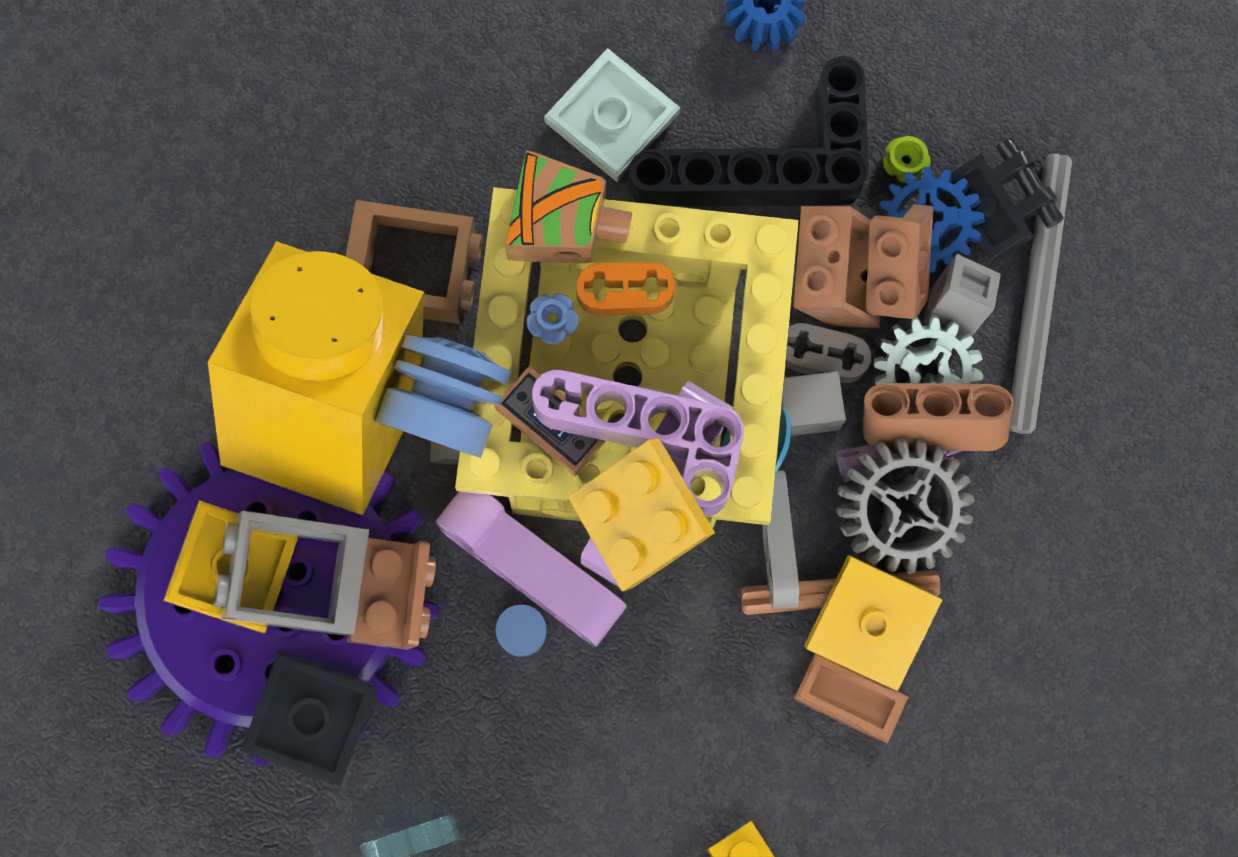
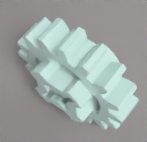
[874,314,983,385]

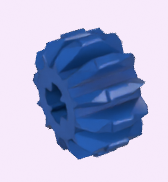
[725,0,805,53]

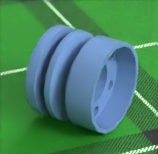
[375,334,511,458]

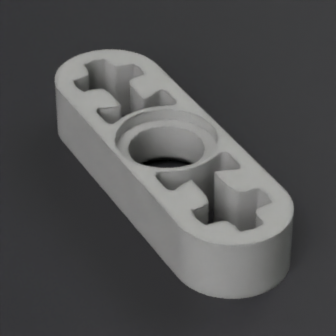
[761,470,799,610]

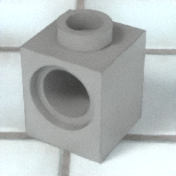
[922,254,1001,337]
[781,371,846,436]

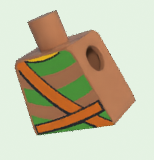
[505,150,632,263]

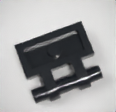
[950,137,1064,263]

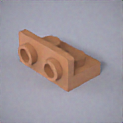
[866,204,933,319]
[347,538,436,650]

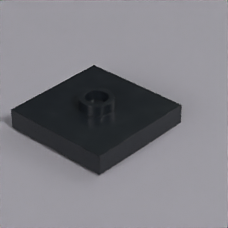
[240,650,378,786]

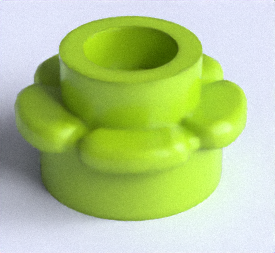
[883,136,931,183]

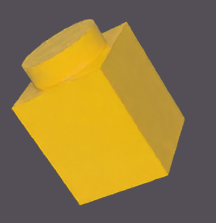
[208,241,424,515]

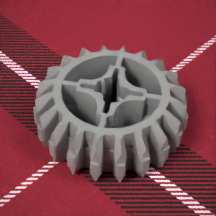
[836,437,975,574]

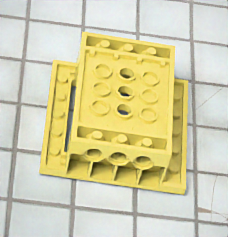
[455,187,799,528]

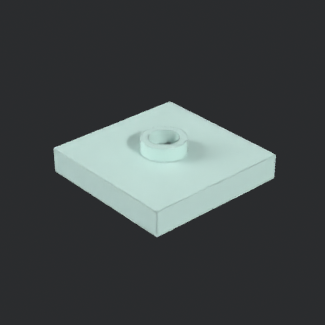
[544,48,680,182]

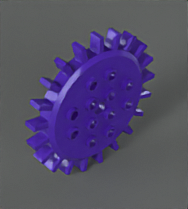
[99,441,440,766]

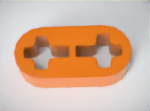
[576,262,676,316]

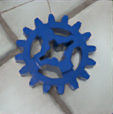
[879,167,985,276]

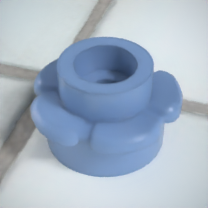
[526,293,579,344]

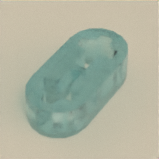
[360,814,461,857]

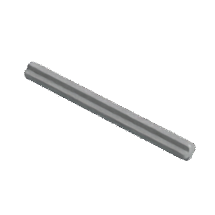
[1010,154,1072,434]

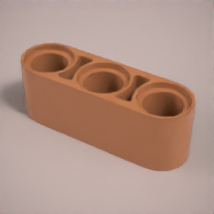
[862,383,1014,451]

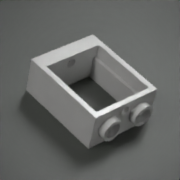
[214,511,369,636]

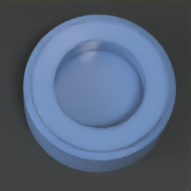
[495,605,547,657]

